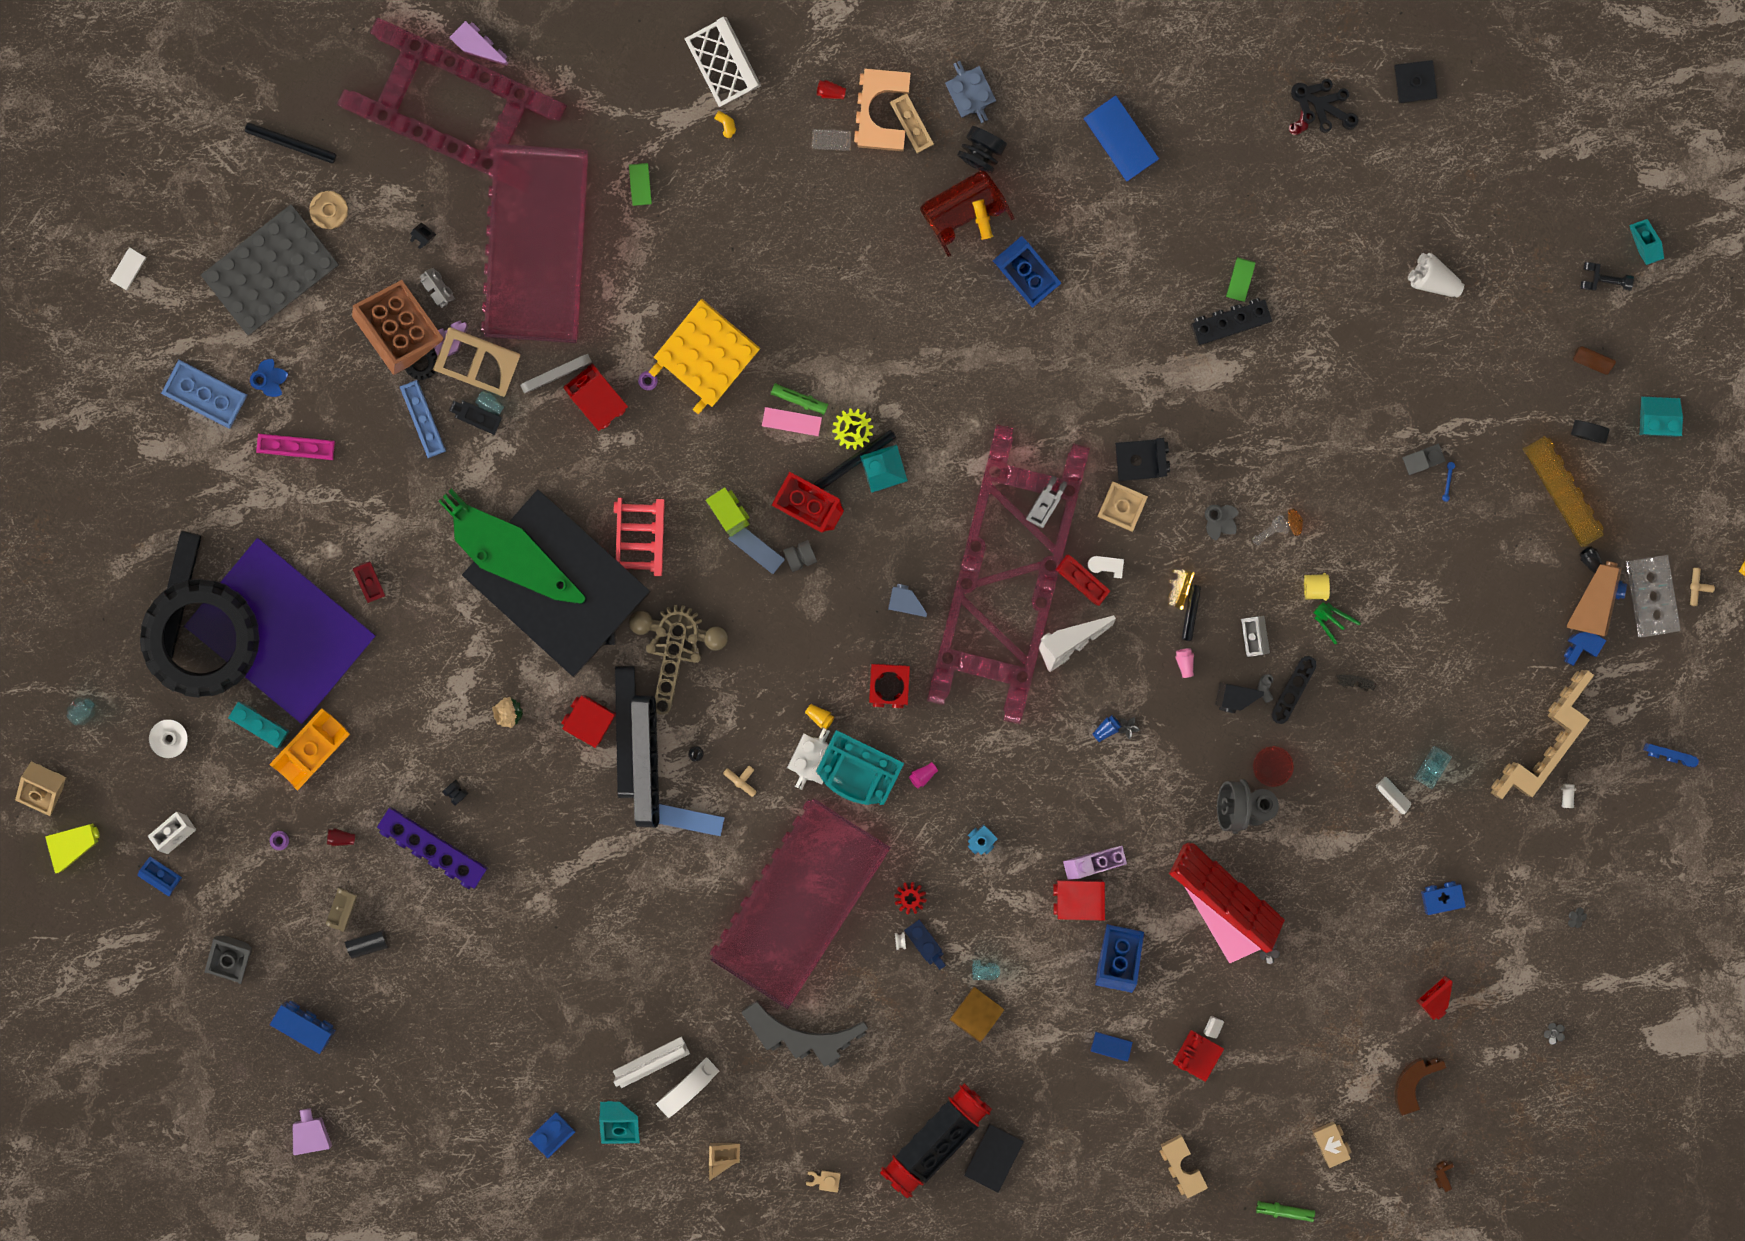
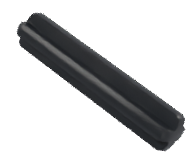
[1182,585,1201,641]

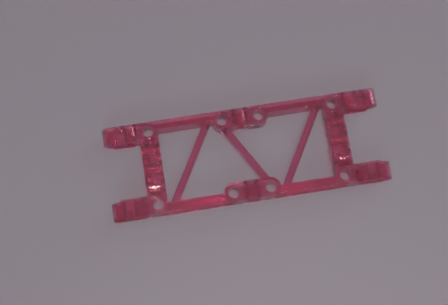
[927,424,1090,725]

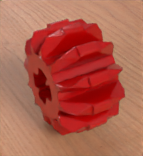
[894,882,927,914]

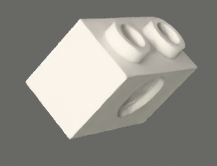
[148,812,196,854]

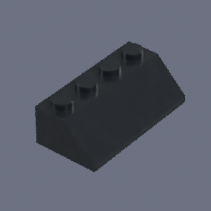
[1215,682,1264,713]

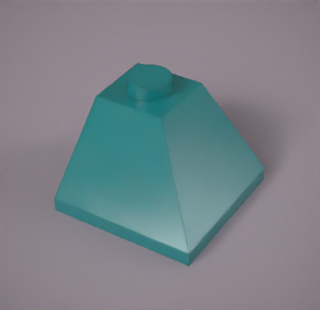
[860,444,908,493]
[599,1101,640,1144]

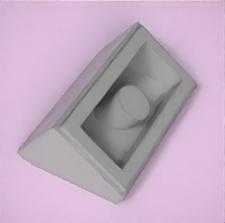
[1241,616,1270,657]

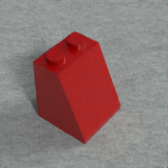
[563,363,628,431]
[1053,879,1105,921]

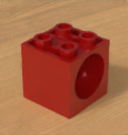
[869,664,910,708]
[561,695,616,748]

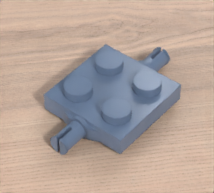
[945,61,996,123]

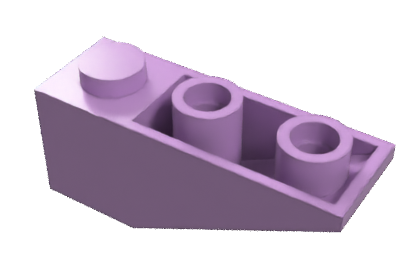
[449,21,508,66]
[1063,846,1127,880]

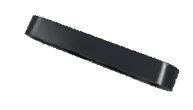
[1271,656,1316,724]

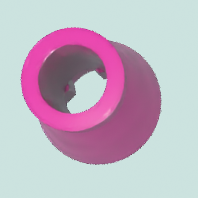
[909,762,938,789]

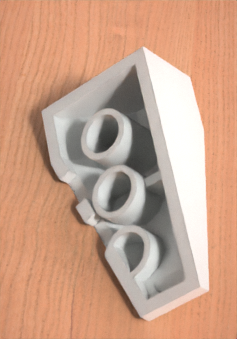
[1039,615,1116,672]

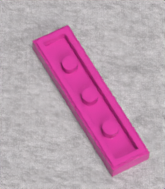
[256,434,335,460]

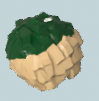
[492,697,523,728]

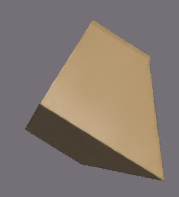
[709,1143,740,1180]

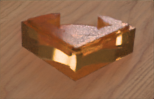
[1288,509,1303,536]

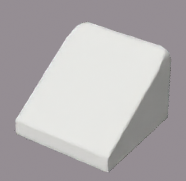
[1204,1016,1224,1038]

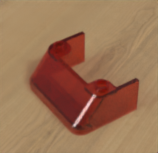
[920,171,1015,257]

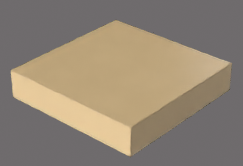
[1097,481,1148,532]

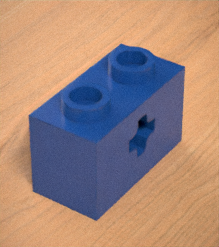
[1421,881,1466,915]

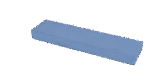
[400,380,446,458]
[659,804,725,836]

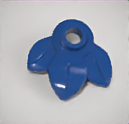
[250,359,288,397]

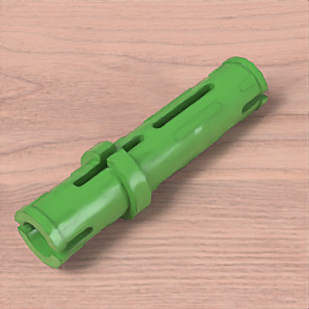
[771,383,829,415]
[1256,1201,1315,1222]

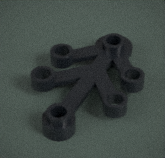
[1291,79,1359,133]

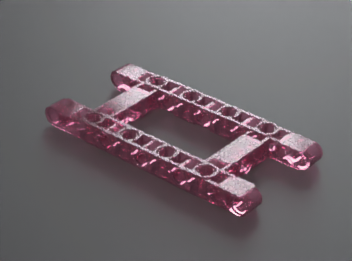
[337,18,567,193]

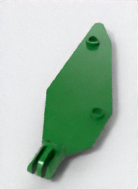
[438,488,585,603]

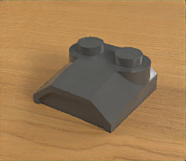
[204,936,252,984]

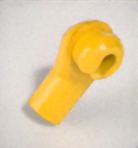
[714,111,736,138]

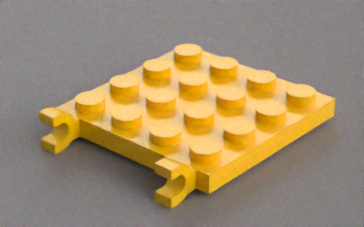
[649,299,761,414]

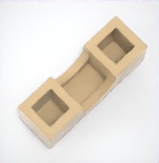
[1159,1134,1208,1198]

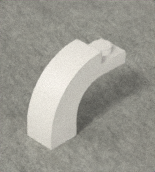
[656,1057,719,1118]

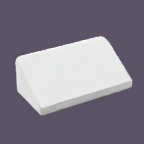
[1376,777,1411,814]

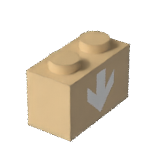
[1312,1122,1352,1168]

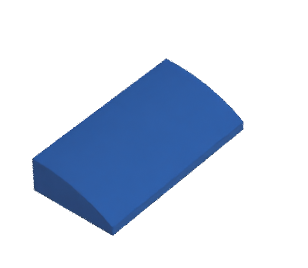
[1083,95,1159,182]

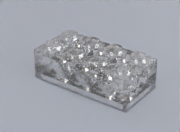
[1626,555,1681,637]

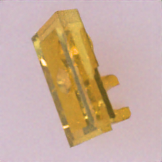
[1168,569,1194,610]

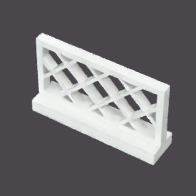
[684,17,761,107]
[613,1036,690,1088]

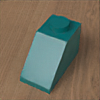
[1629,219,1664,265]

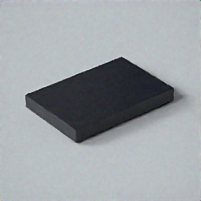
[964,1124,1024,1193]

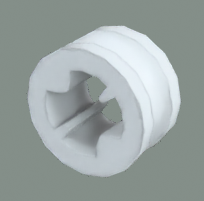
[895,932,906,950]

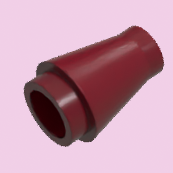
[327,828,355,847]

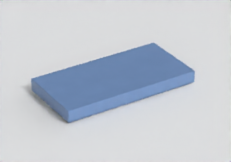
[161,359,248,429]

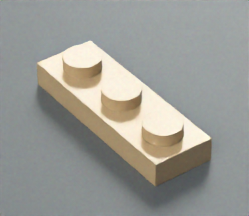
[890,93,934,154]

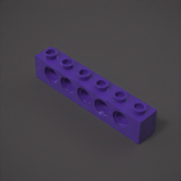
[377,807,488,889]

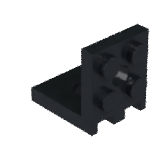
[1115,438,1170,481]

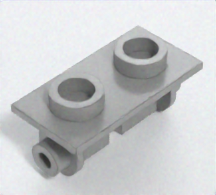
[420,268,455,308]

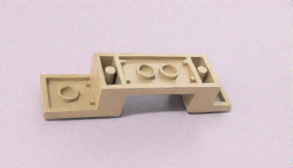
[1491,670,1594,799]

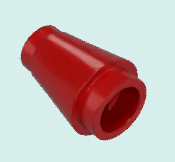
[816,80,846,99]

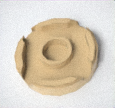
[310,191,348,229]

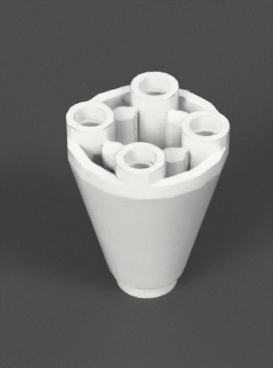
[1408,253,1464,298]

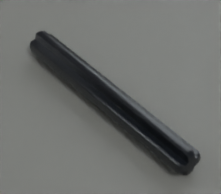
[245,123,337,163]
[814,430,896,489]

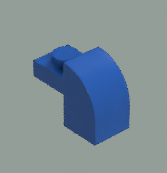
[1564,632,1606,666]

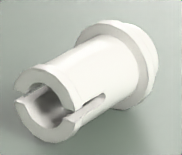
[1561,784,1576,808]

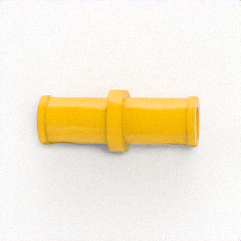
[972,199,993,240]

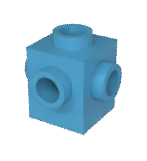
[967,824,997,855]

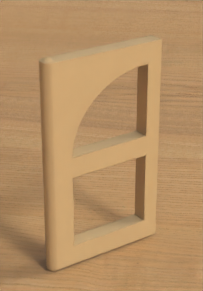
[433,327,520,397]

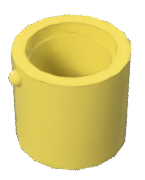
[1304,573,1330,601]

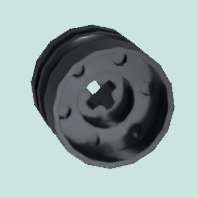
[957,126,1007,174]

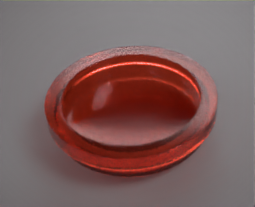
[1253,746,1294,787]

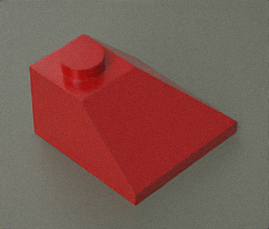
[1417,976,1453,1020]

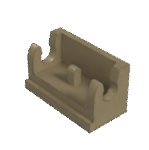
[326,887,359,932]

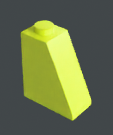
[45,824,100,874]

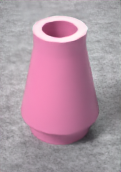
[1175,648,1194,678]

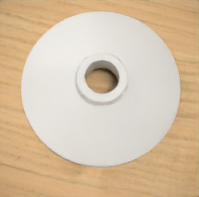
[149,720,188,758]

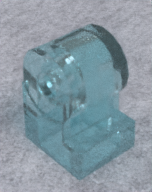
[972,959,1000,980]

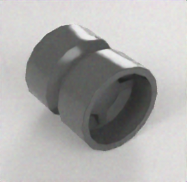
[783,540,817,573]

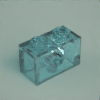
[1413,746,1452,789]

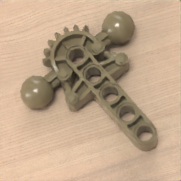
[629,605,728,715]

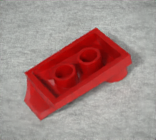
[771,472,844,533]

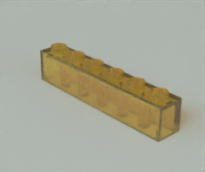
[1522,436,1604,547]

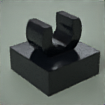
[410,223,437,249]

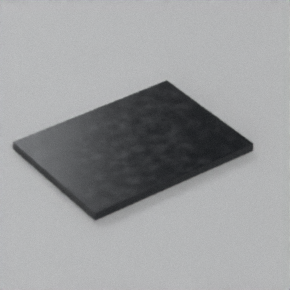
[462,489,651,677]

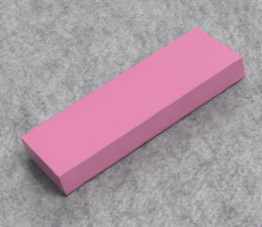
[762,407,822,436]

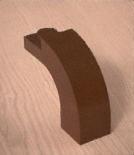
[1395,1057,1446,1116]

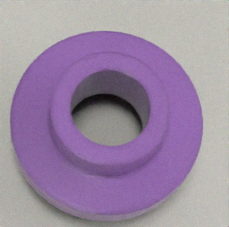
[638,371,658,390]
[270,831,289,850]

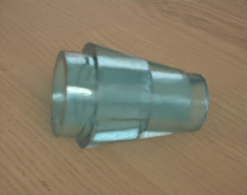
[475,390,504,416]

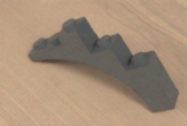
[741,1000,868,1067]

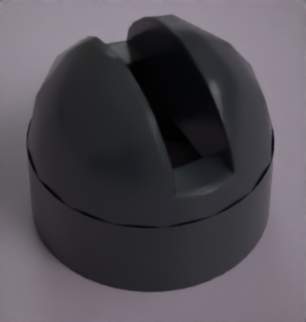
[688,746,704,762]

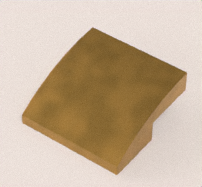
[949,987,1004,1042]

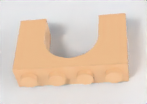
[854,69,911,151]

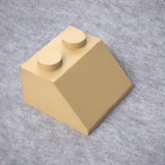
[15,762,66,816]

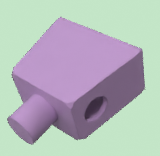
[293,1108,332,1155]

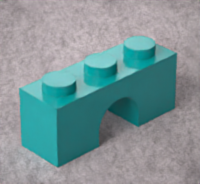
[228,701,290,748]

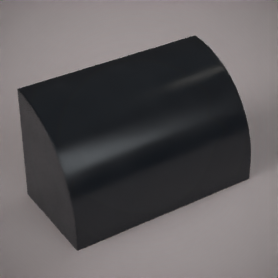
[345,929,389,959]

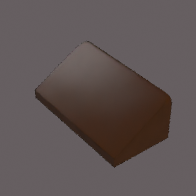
[1573,346,1616,375]

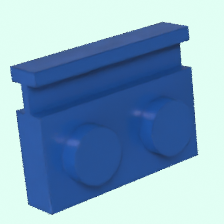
[529,1111,576,1159]

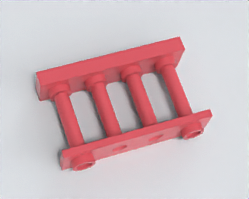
[614,498,665,576]

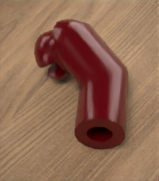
[1289,110,1310,135]

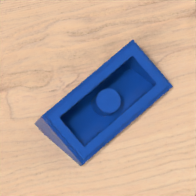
[138,857,182,896]
[1091,1032,1133,1062]

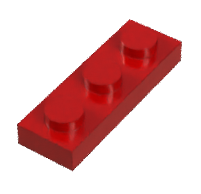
[1056,555,1110,606]

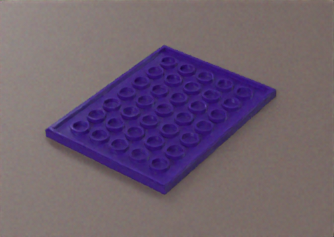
[184,538,376,724]

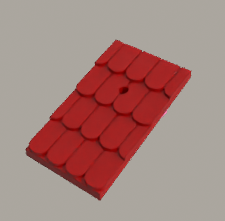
[1169,842,1285,963]

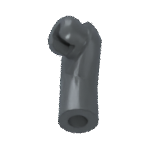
[1257,674,1274,703]

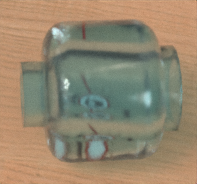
[66,697,95,726]

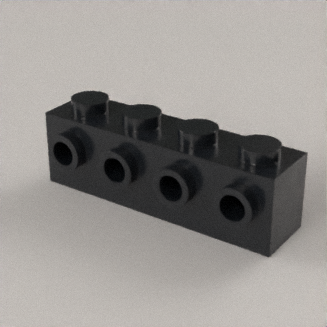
[1191,298,1272,346]

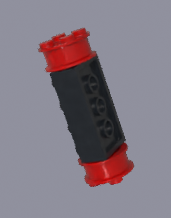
[880,1083,992,1199]

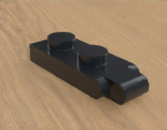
[449,400,503,435]

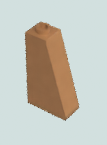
[1567,561,1622,636]

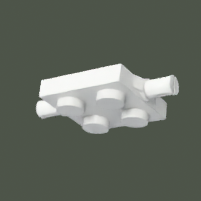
[787,728,830,790]

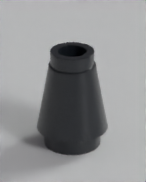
[1579,546,1603,573]

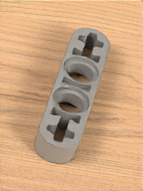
[520,354,592,394]

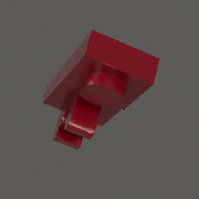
[353,561,385,603]

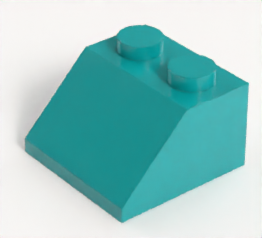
[1639,397,1683,437]

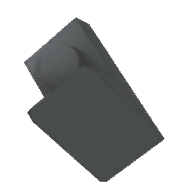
[1402,444,1445,475]

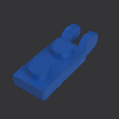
[1643,743,1699,767]

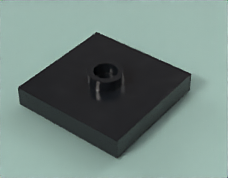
[1394,60,1437,103]

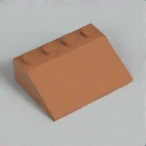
[352,280,444,375]

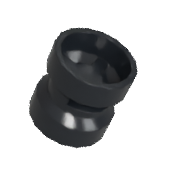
[442,780,469,806]

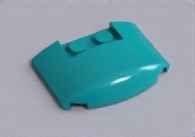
[816,730,904,805]

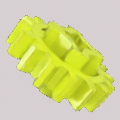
[832,408,874,450]

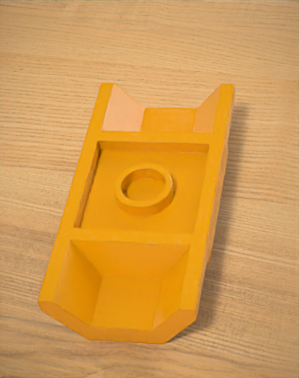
[269,708,350,791]

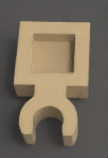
[806,1170,841,1193]

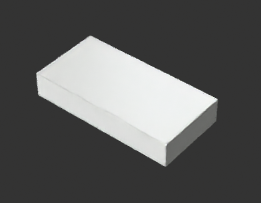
[110,248,146,290]

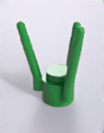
[1313,602,1361,644]

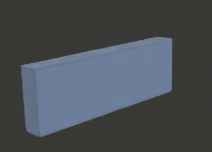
[728,528,785,574]

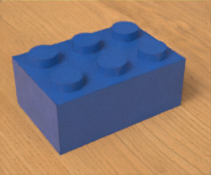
[270,1001,336,1054]

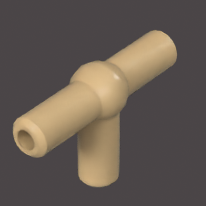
[1690,568,1715,606]
[723,766,757,797]

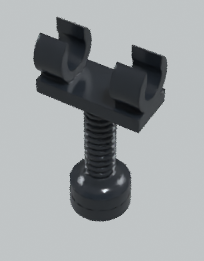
[1580,262,1634,291]

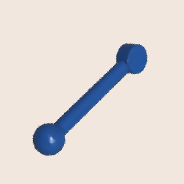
[1442,462,1455,502]

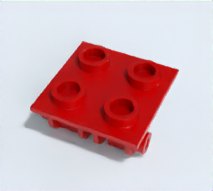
[1173,1030,1224,1082]

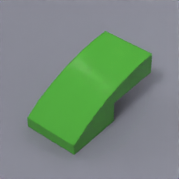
[629,163,652,206]
[1226,257,1256,302]

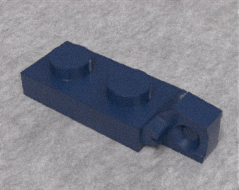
[904,919,946,970]

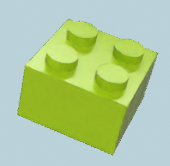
[706,487,750,537]

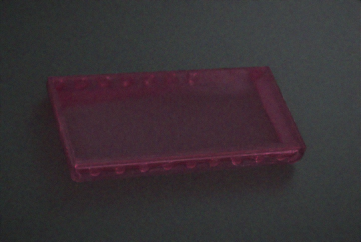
[481,144,588,343]
[709,798,891,1010]

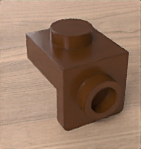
[1433,1160,1454,1192]

